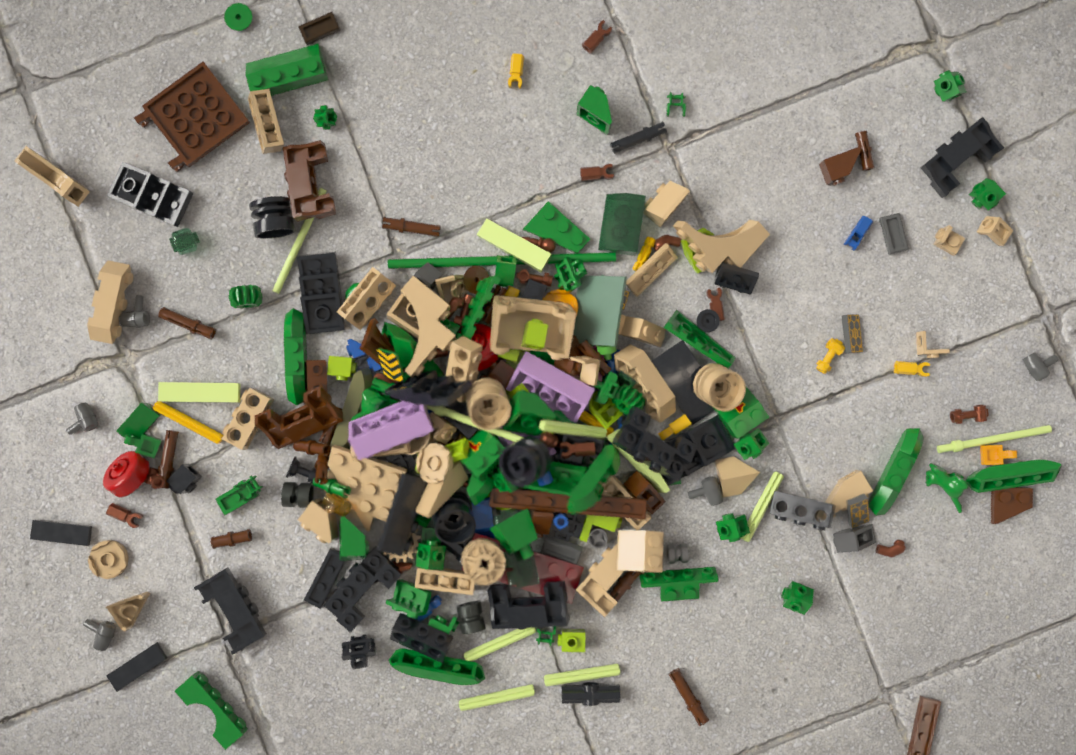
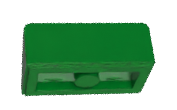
[116,403,160,438]

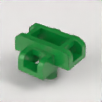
[554,257,588,292]
[594,371,620,404]

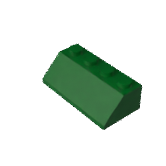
[245,44,329,96]

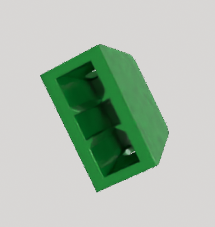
[490,509,537,560]

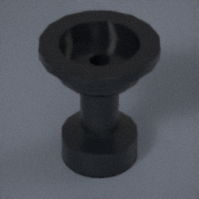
[696,309,720,332]
[286,456,316,484]

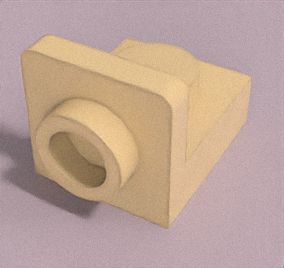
[977,216,1013,246]
[933,225,965,256]
[430,412,457,444]

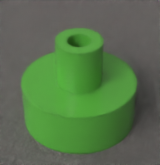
[596,345,616,360]

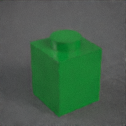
[494,255,516,287]

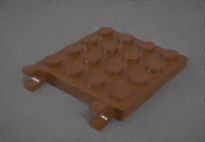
[134,61,250,172]

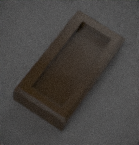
[298,12,341,45]

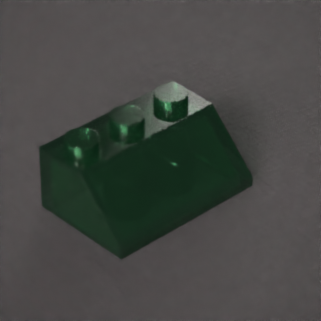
[598,193,646,256]

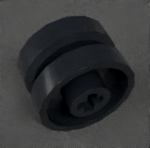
[499,436,551,487]

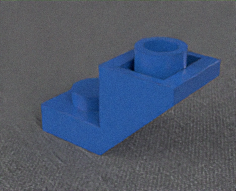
[346,339,383,372]
[471,497,495,539]

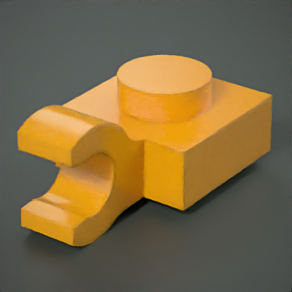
[980,445,1017,465]

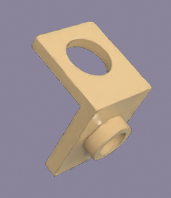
[916,331,950,358]
[570,356,600,386]

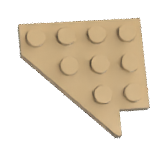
[328,445,408,531]

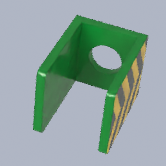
[377,336,415,383]

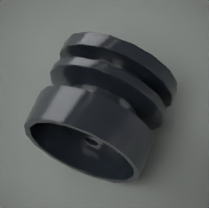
[249,196,296,239]
[432,492,476,545]

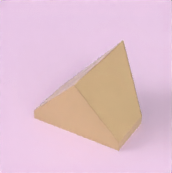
[435,275,468,304]
[715,456,760,498]
[105,592,150,631]

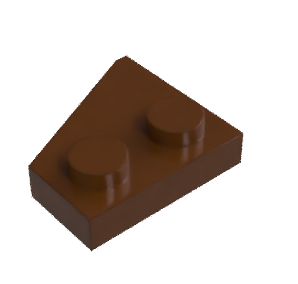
[360,318,395,365]
[991,487,1033,524]

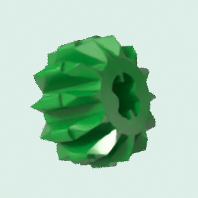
[228,285,263,309]
[612,384,646,416]

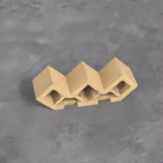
[87,260,133,344]
[614,344,676,423]

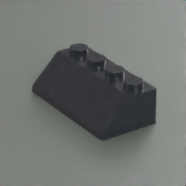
[376,472,428,556]

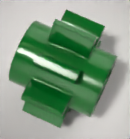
[313,105,337,130]

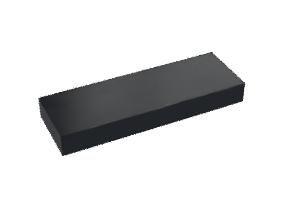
[30,520,92,546]
[304,548,346,609]
[106,642,167,692]

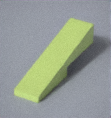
[477,219,551,273]
[158,382,241,403]
[606,429,670,493]

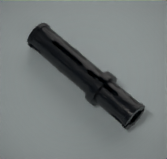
[610,121,667,154]

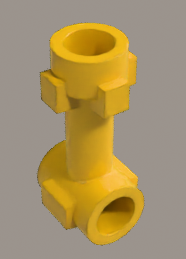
[816,338,845,374]

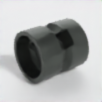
[281,482,314,508]
[456,601,486,634]

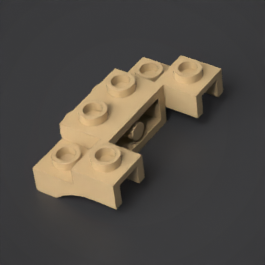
[575,544,644,617]

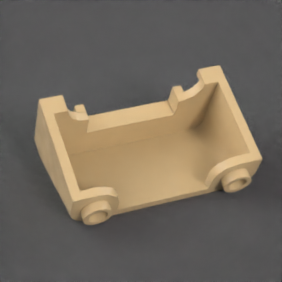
[490,296,576,360]

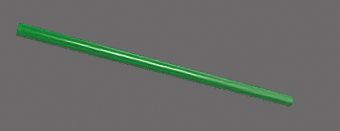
[387,252,616,269]

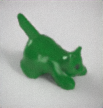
[350,388,401,421]
[925,463,968,514]

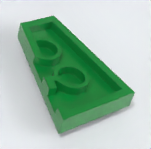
[523,201,590,253]

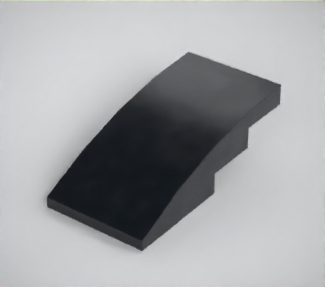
[107,162,194,227]
[297,251,345,334]
[651,340,714,426]
[384,370,473,406]
[661,415,736,486]

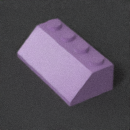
[506,351,595,423]
[349,401,433,460]

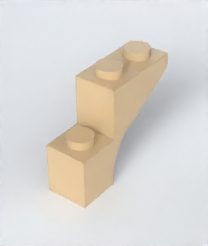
[15,146,90,207]
[618,314,666,347]

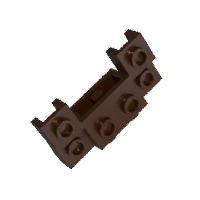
[283,140,336,222]
[255,386,343,449]

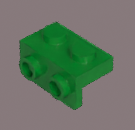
[385,579,432,618]

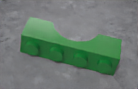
[174,671,248,750]

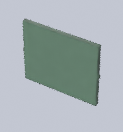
[573,275,627,347]

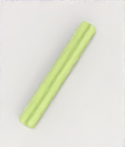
[539,420,607,439]
[741,472,784,542]
[464,627,536,661]
[544,664,620,686]
[459,684,535,711]

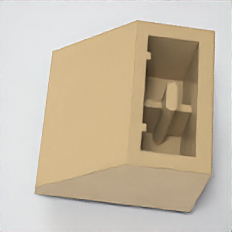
[298,498,339,544]

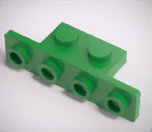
[524,461,604,501]
[639,567,719,602]

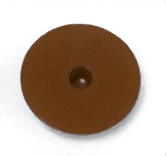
[463,266,489,294]

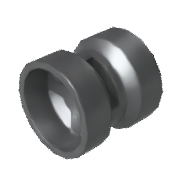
[588,527,608,548]
[667,543,689,564]

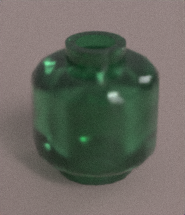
[169,228,200,255]

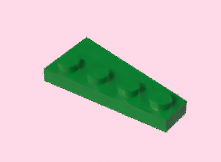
[454,276,501,341]
[663,310,736,369]

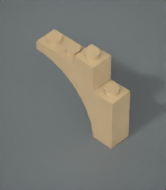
[673,220,770,273]
[400,276,456,378]

